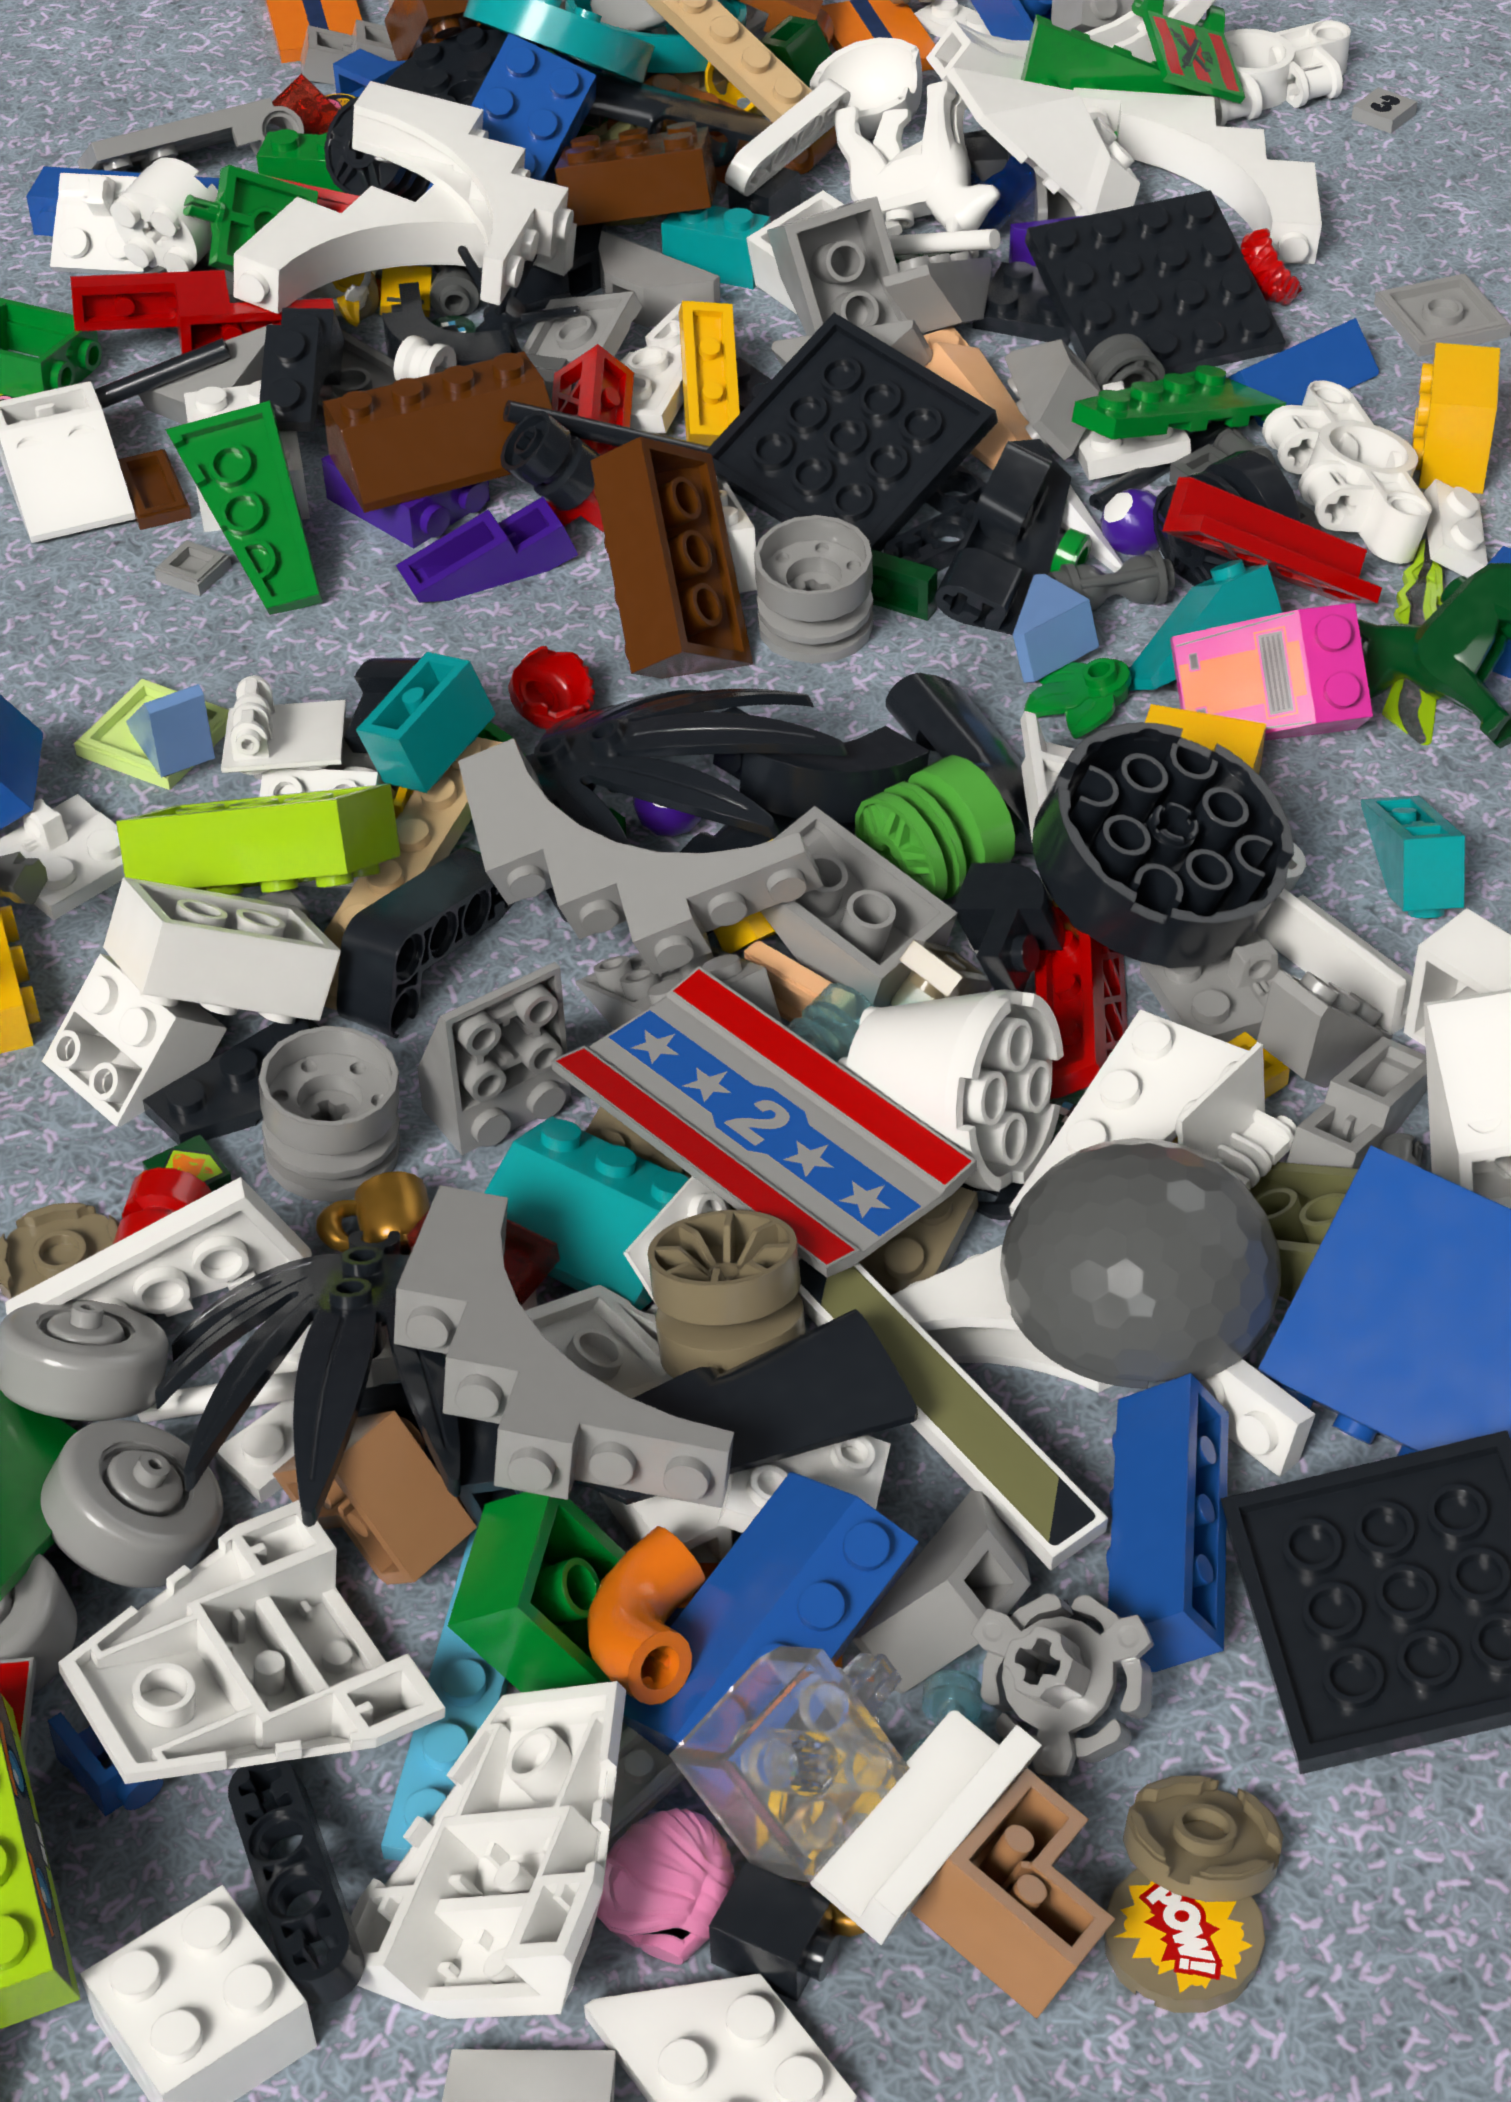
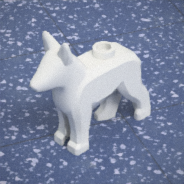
[834,81,1001,258]

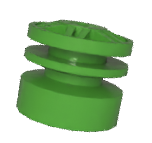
[855,755,1015,901]

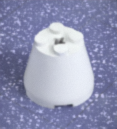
[837,989,1064,1192]

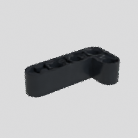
[336,847,515,1039]

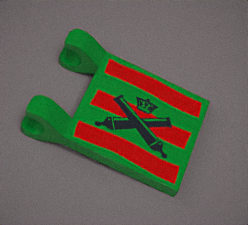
[1131,0,1245,104]

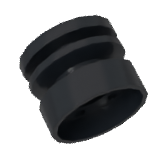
[324,96,431,202]
[1153,450,1300,586]

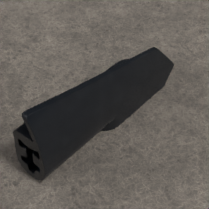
[581,67,772,167]
[935,439,1072,635]
[885,673,1033,854]
[574,1309,918,1505]

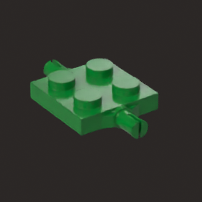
[183,165,318,272]

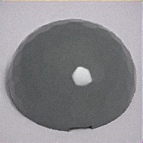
[1000,1138,1281,1389]

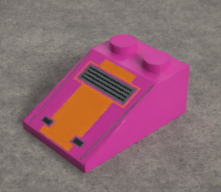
[1170,603,1373,741]

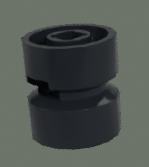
[500,411,601,511]

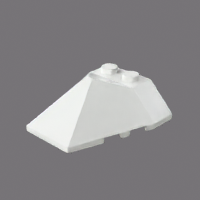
[946,67,1140,216]
[58,1500,445,1784]
[351,1681,626,2019]

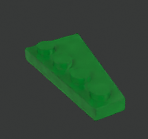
[1021,14,1208,96]
[1071,365,1287,440]
[165,401,323,615]

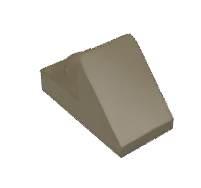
[891,939,992,1006]

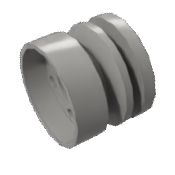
[754,515,874,663]
[259,1026,400,1202]

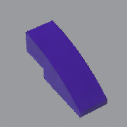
[396,496,578,603]

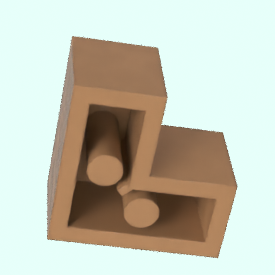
[272,1410,477,1585]
[910,1768,1115,2019]

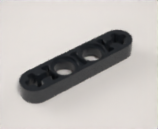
[228,1761,365,2004]

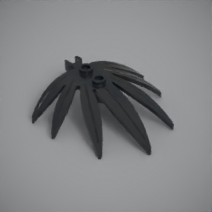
[525,689,848,922]
[155,1231,461,1527]

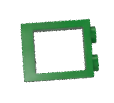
[0,298,102,398]

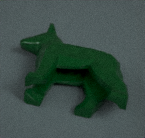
[1358,563,1511,749]

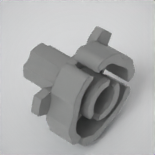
[971,1593,1154,1777]

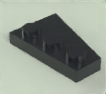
[142,1018,319,1144]

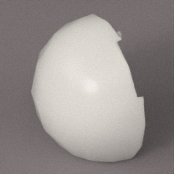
[810,37,922,139]

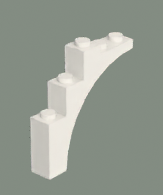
[926,0,1217,84]
[352,81,574,305]

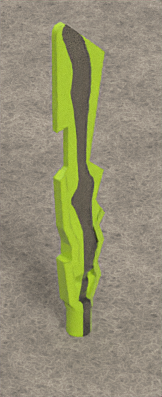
[1382,539,1443,745]

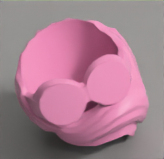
[596,1808,736,1965]

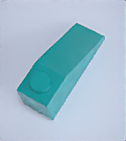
[1129,559,1283,691]
[1361,795,1465,918]

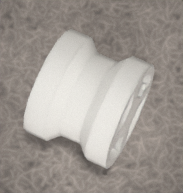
[394,335,457,381]

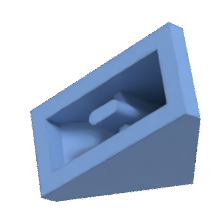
[1013,574,1099,683]
[126,684,215,778]

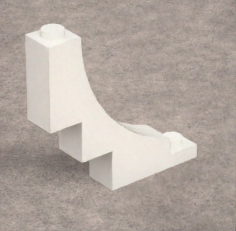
[1073,88,1322,264]
[234,184,577,314]

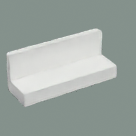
[1257,888,1413,1035]
[810,1710,1042,1945]

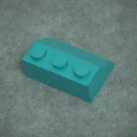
[484,1116,689,1310]

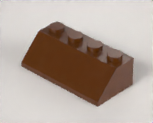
[323,351,553,513]
[590,436,753,679]

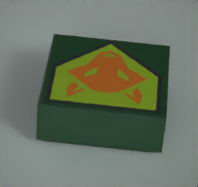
[142,1134,232,1192]

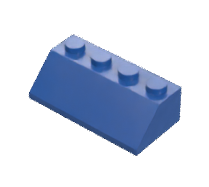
[623,1471,919,1804]

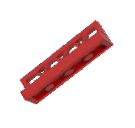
[546,344,634,532]
[1162,477,1382,604]
[1035,900,1128,1101]

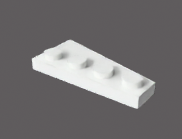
[1009,1010,1248,1217]

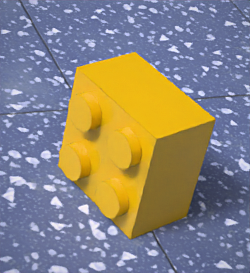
[1412,342,1500,494]

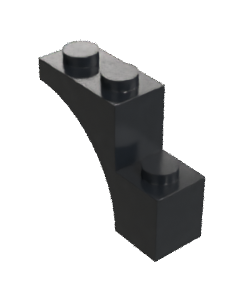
[259,308,344,432]

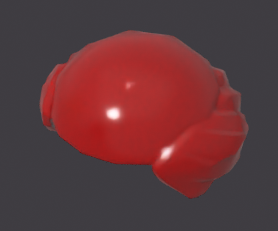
[1240,228,1303,306]
[508,646,595,731]

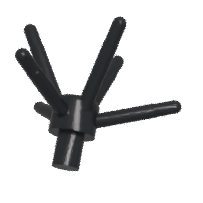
[458,245,581,353]

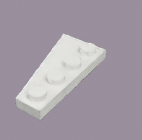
[577,303,684,434]
[5,1177,312,1317]

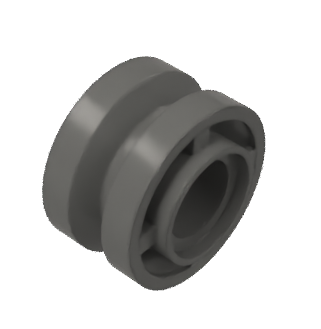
[1084,334,1165,391]

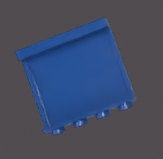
[1258,1145,1511,1456]

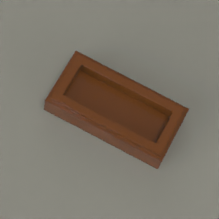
[118,449,192,530]

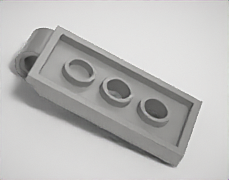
[77,97,304,172]

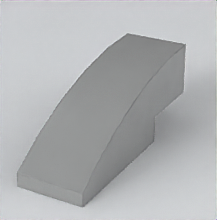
[300,19,397,84]
[1287,1036,1428,1169]

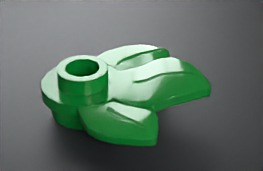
[1024,658,1132,739]

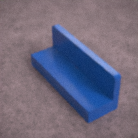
[1227,318,1379,427]

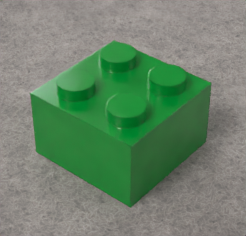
[447,1492,626,1693]

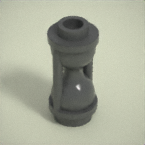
[430,265,479,316]
[1048,549,1175,612]

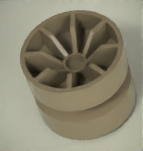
[647,1210,806,1378]

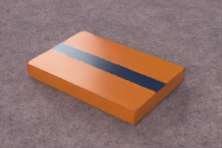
[265,0,363,63]
[821,0,935,71]

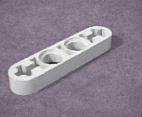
[725,79,851,196]

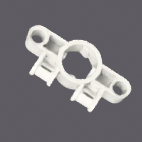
[1208,20,1351,127]
[1262,380,1432,564]

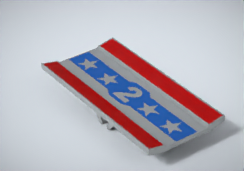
[551,966,977,1278]

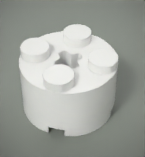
[110,157,218,272]

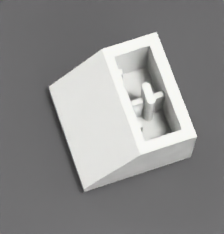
[42,954,227,1127]

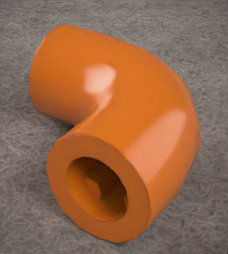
[587,1526,705,1705]

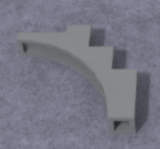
[458,738,824,975]
[394,1185,734,1508]

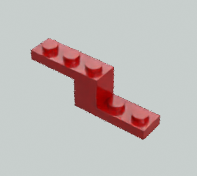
[70,270,335,354]

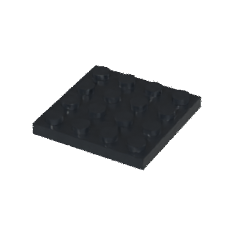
[1025,190,1286,375]
[705,312,998,552]
[1220,1430,1511,1775]

